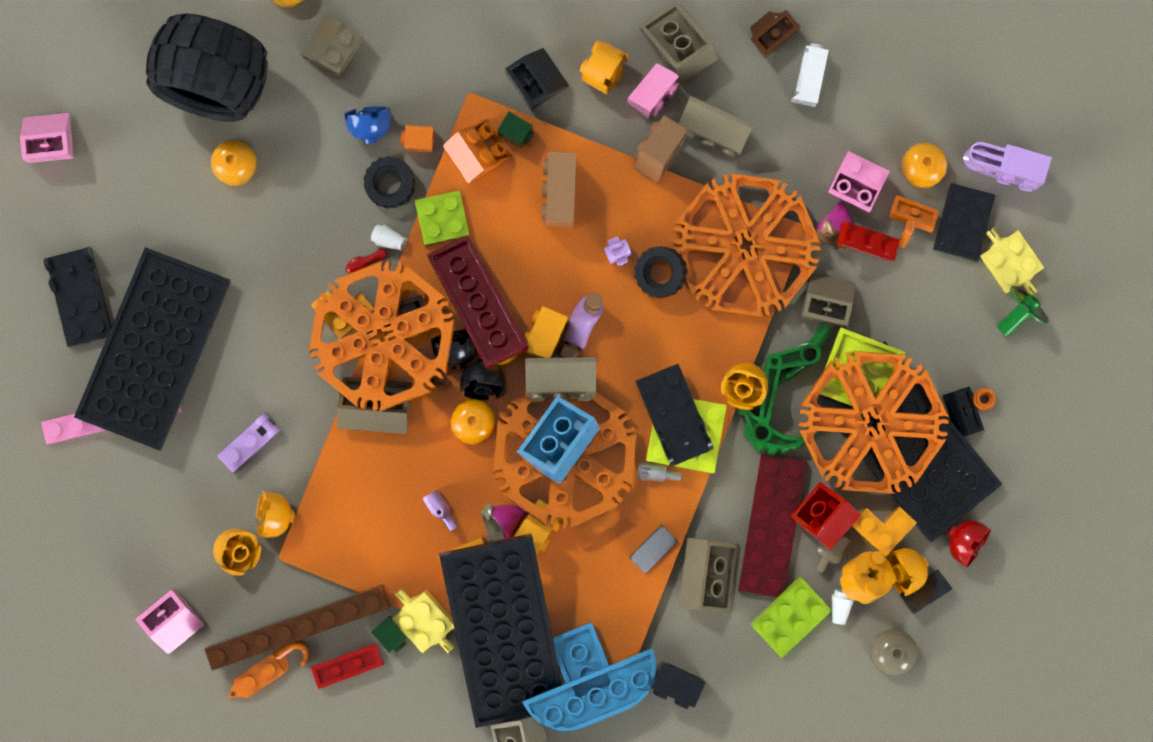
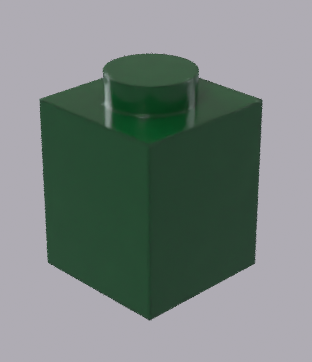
[497,111,534,148]
[371,616,407,653]

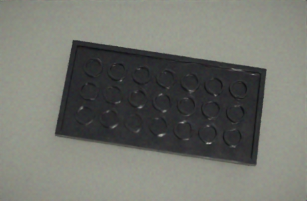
[74,247,231,451]
[817,341,1002,543]
[439,533,562,728]

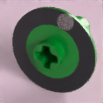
[997,286,1049,337]

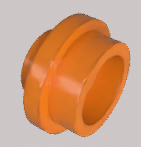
[973,387,996,411]

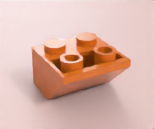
[443,119,512,183]

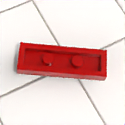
[837,222,899,262]
[310,643,384,689]

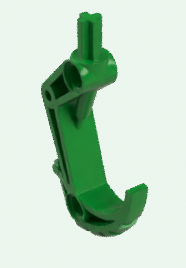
[737,323,832,455]

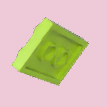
[750,577,832,658]

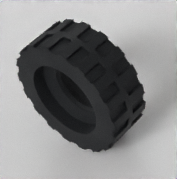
[363,156,415,209]
[634,247,688,298]

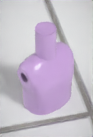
[422,490,458,531]

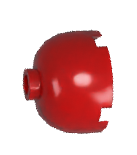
[947,520,991,567]

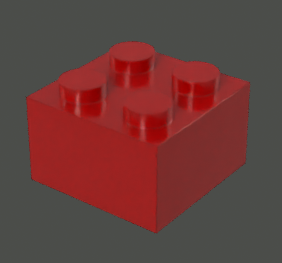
[790,481,861,550]

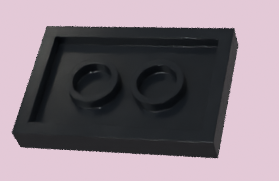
[932,183,995,262]

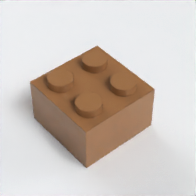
[634,116,687,183]

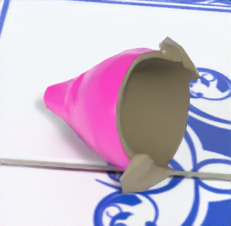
[480,503,528,542]

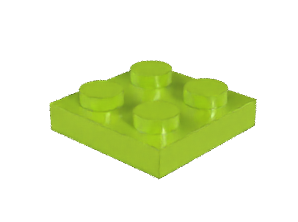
[415,191,470,246]

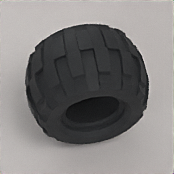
[146,13,268,122]

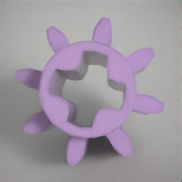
[604,236,632,266]

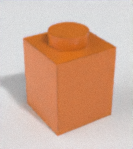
[400,125,435,153]

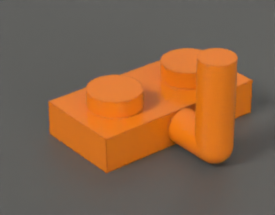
[889,195,939,248]

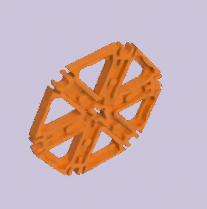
[672,173,821,318]
[309,261,455,411]
[798,351,949,494]
[493,392,636,528]

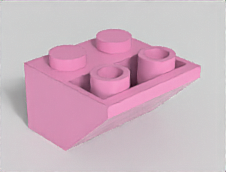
[627,63,679,119]
[20,113,74,163]
[828,151,890,213]
[135,589,205,654]

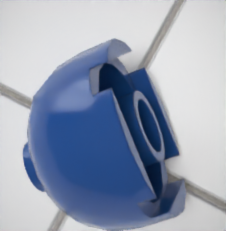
[344,106,391,144]

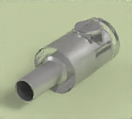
[636,461,682,483]

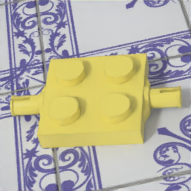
[979,227,1044,295]
[392,588,455,653]

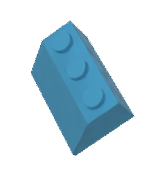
[517,396,600,484]

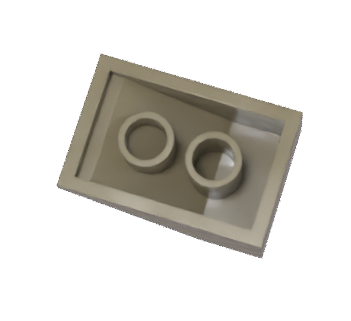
[639,1,718,84]

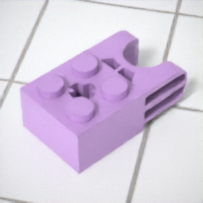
[962,142,1052,192]

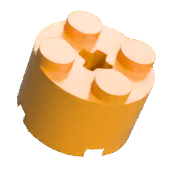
[580,40,629,95]
[840,551,896,604]

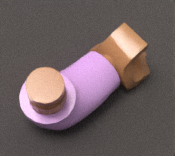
[553,292,604,358]

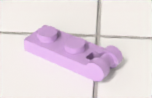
[217,413,281,473]

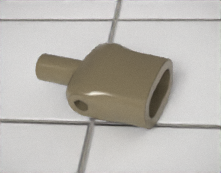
[816,536,851,574]

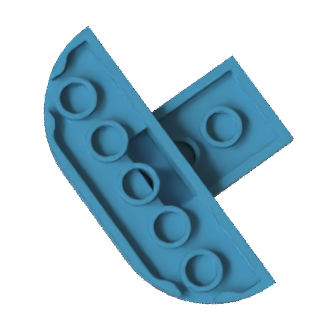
[523,622,656,731]

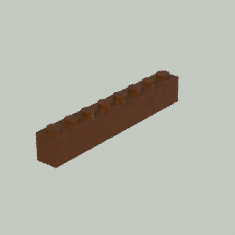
[204,584,391,671]

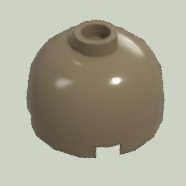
[870,629,918,676]

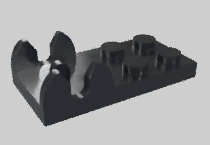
[43,247,111,347]
[635,364,714,467]

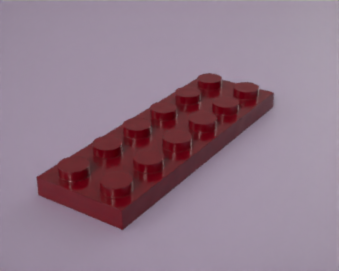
[427,235,529,369]
[738,454,807,597]

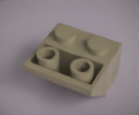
[800,273,855,328]

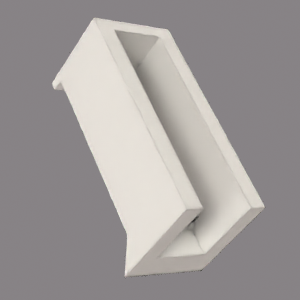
[790,43,829,107]

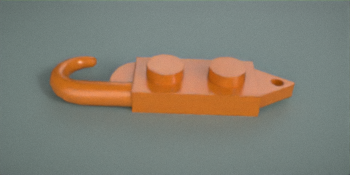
[228,641,310,699]

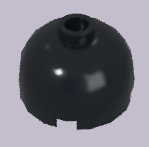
[431,329,477,369]
[460,359,506,400]

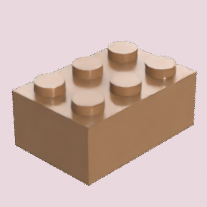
[541,152,576,228]

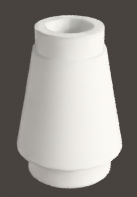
[371,224,407,251]
[832,589,854,625]

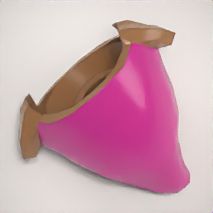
[816,202,852,250]

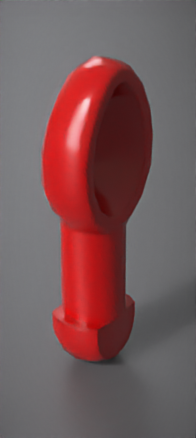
[345,248,388,274]

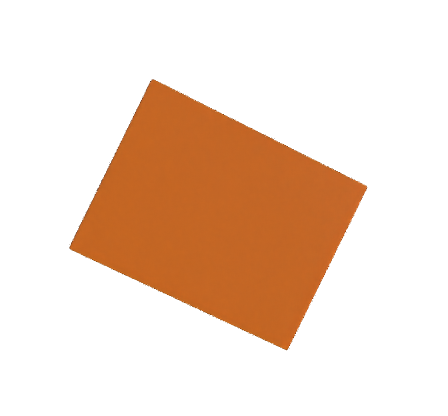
[279,93,805,674]

